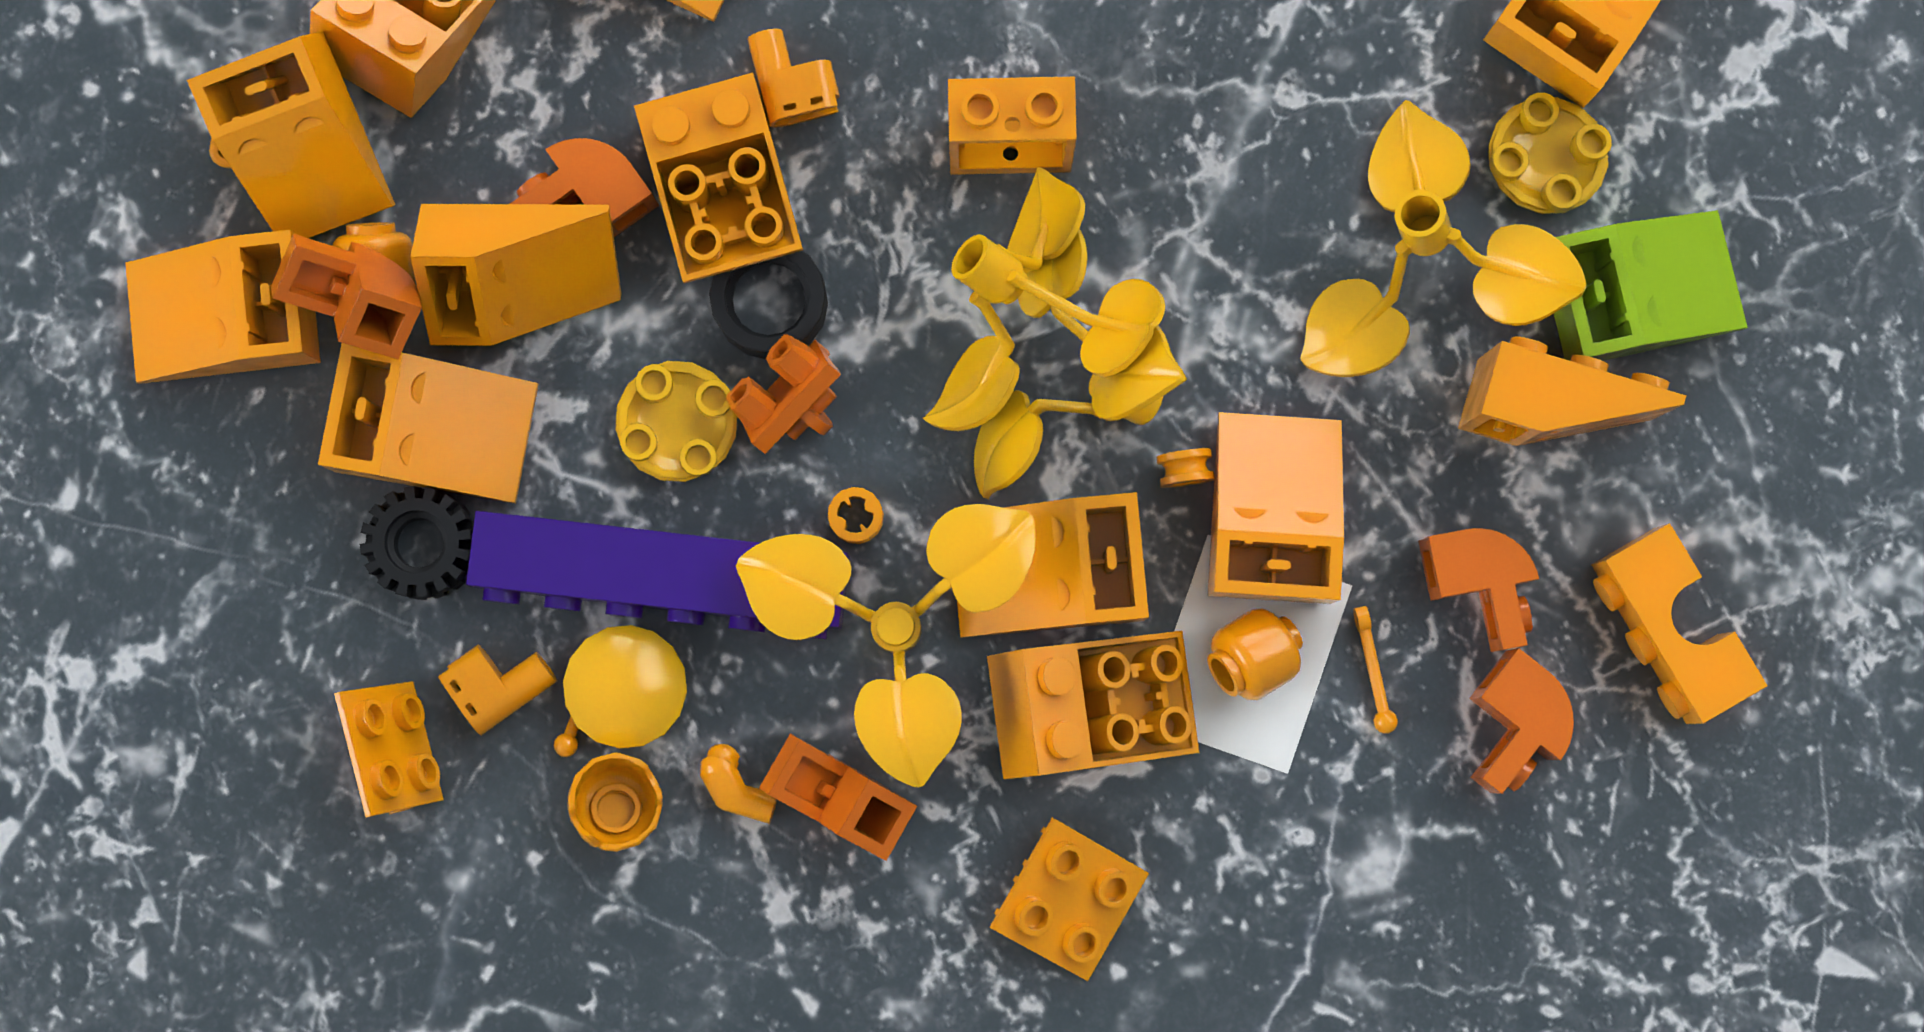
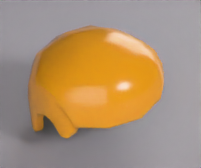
[567,752,663,852]

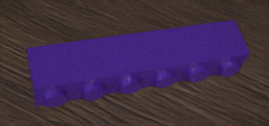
[466,511,850,639]

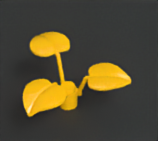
[1300,100,1587,377]
[923,167,1165,431]
[974,228,1187,500]
[736,504,1036,787]

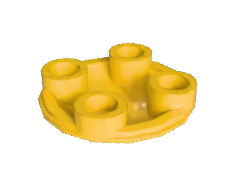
[1488,92,1612,214]
[615,361,737,482]
[563,625,687,749]

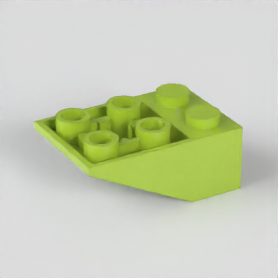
[1554,210,1748,361]

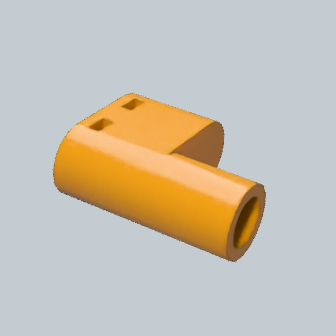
[747,28,840,128]
[438,644,558,736]

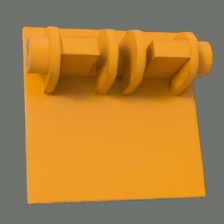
[334,681,444,818]
[990,817,1149,981]

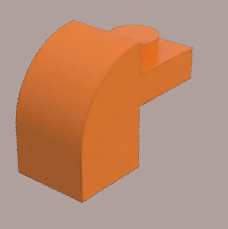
[510,138,659,237]
[271,233,422,359]
[1418,528,1539,652]
[1469,648,1574,794]
[759,733,917,861]

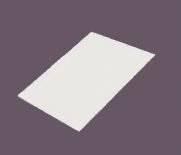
[1174,535,1352,774]

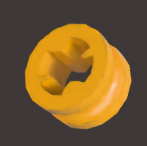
[1156,448,1215,488]
[828,487,884,544]

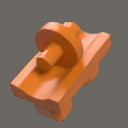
[726,334,841,454]

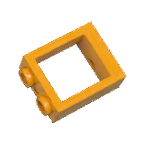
[948,76,1077,175]

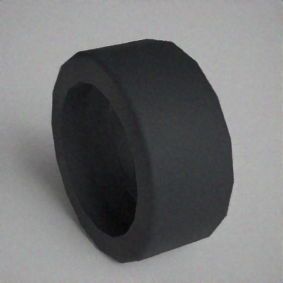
[709,250,828,359]

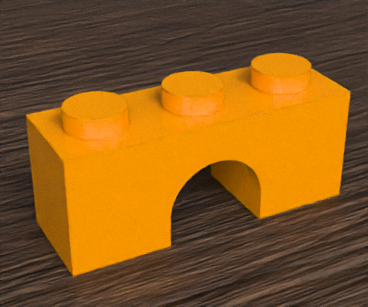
[1591,523,1768,724]

